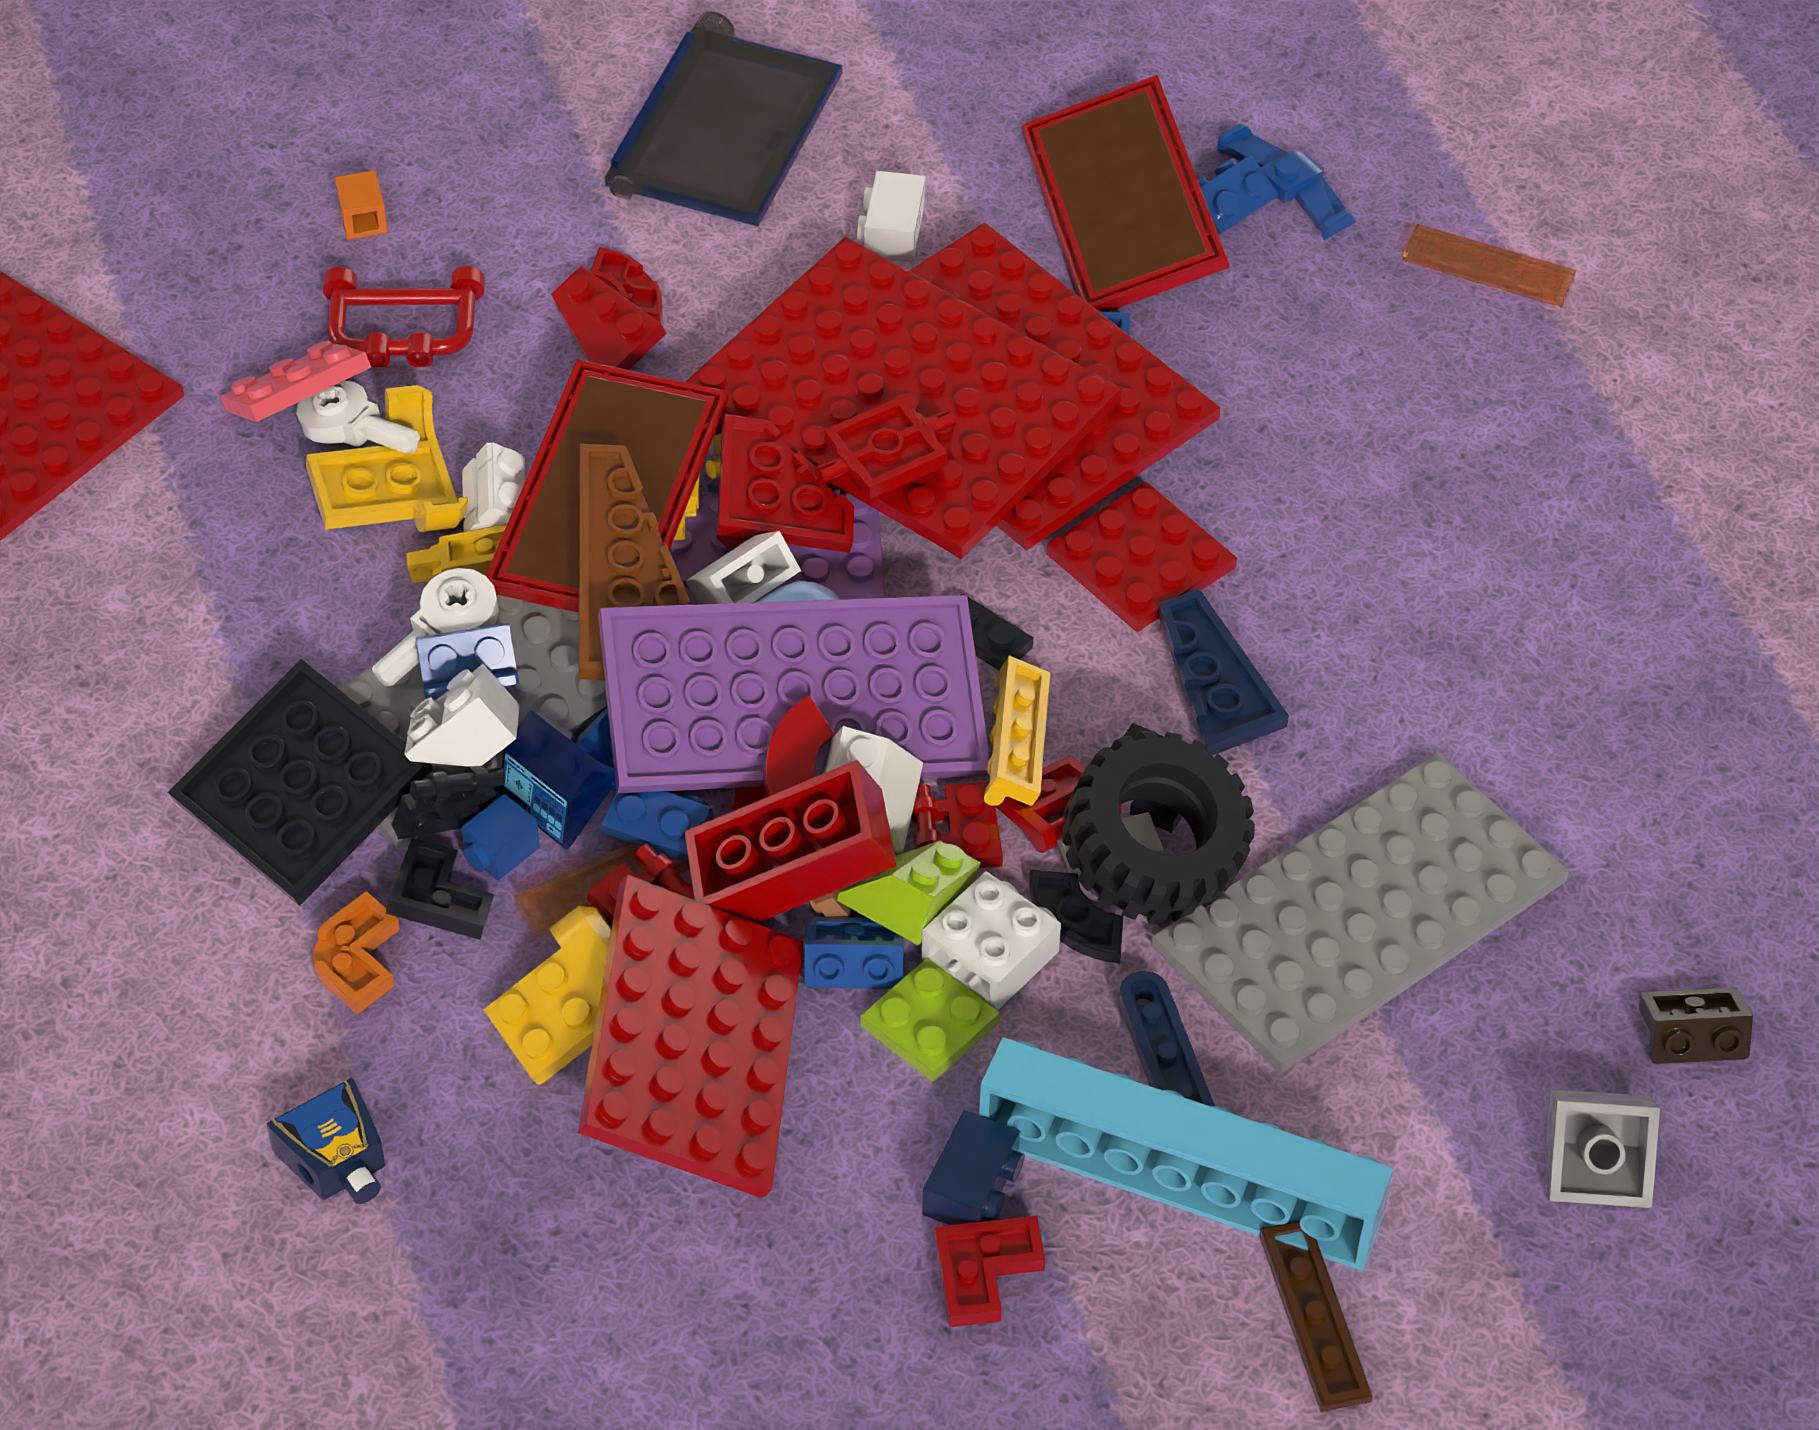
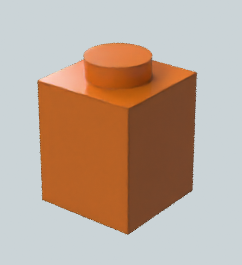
[334,170,388,240]

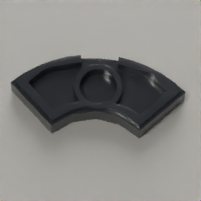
[1029,870,1123,964]

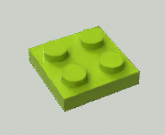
[860,957,1000,1082]

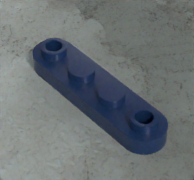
[1119,971,1215,1107]

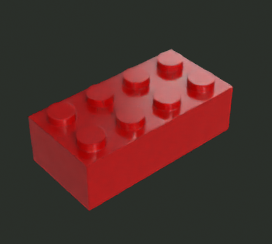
[684,760,897,923]

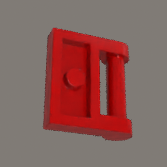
[996,755,1122,853]

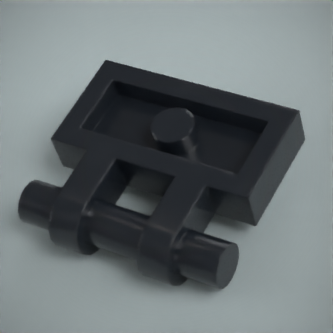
[391,765,505,840]

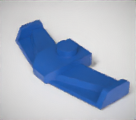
[1217,123,1355,240]

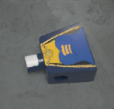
[266,1078,385,1204]

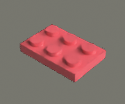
[220,341,371,422]

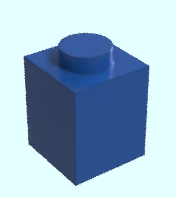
[462,794,540,880]

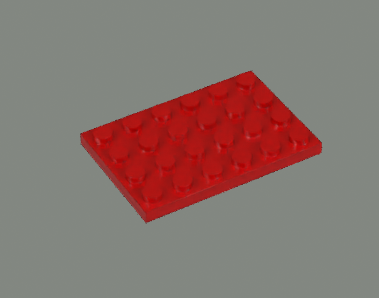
[578,875,803,1198]

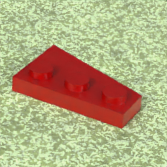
[551,266,667,370]

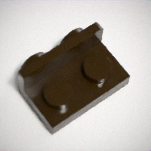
[1639,987,1753,1064]

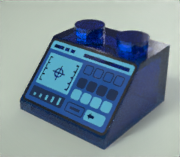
[499,710,616,850]

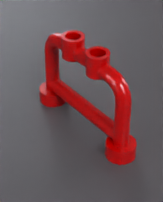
[323,266,485,367]

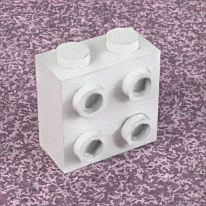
[921,871,1061,1011]

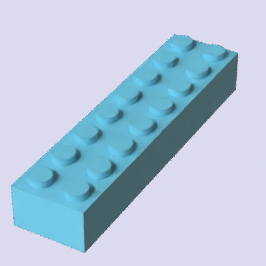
[979,1037,1394,1271]

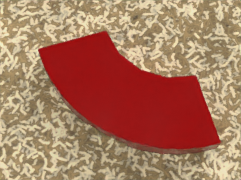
[590,247,663,323]
[763,695,835,797]

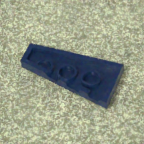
[1158,589,1289,755]

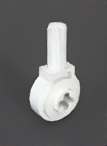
[296,380,420,454]
[372,568,499,686]

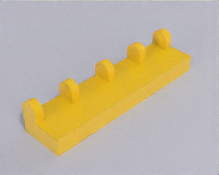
[984,656,1050,806]

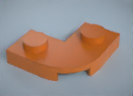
[313,891,400,1015]

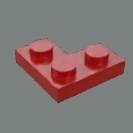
[934,1216,1045,1327]

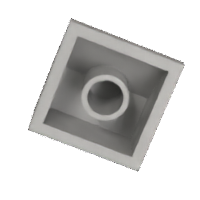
[1546,1089,1660,1208]

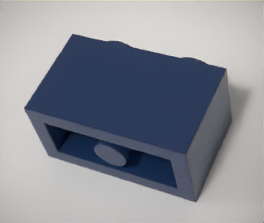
[922,1110,1025,1225]

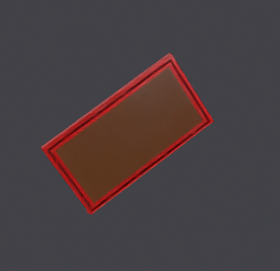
[1021,74,1230,312]
[486,359,729,613]

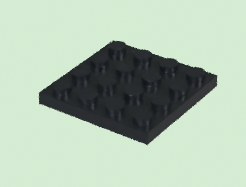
[167,659,434,906]

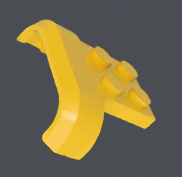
[306,385,468,532]
[483,905,611,1085]

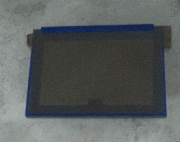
[605,11,842,227]

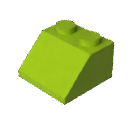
[837,841,980,945]

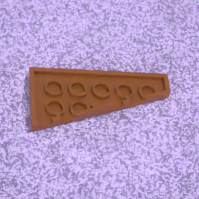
[578,444,691,680]

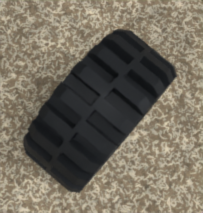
[1062,731,1255,923]

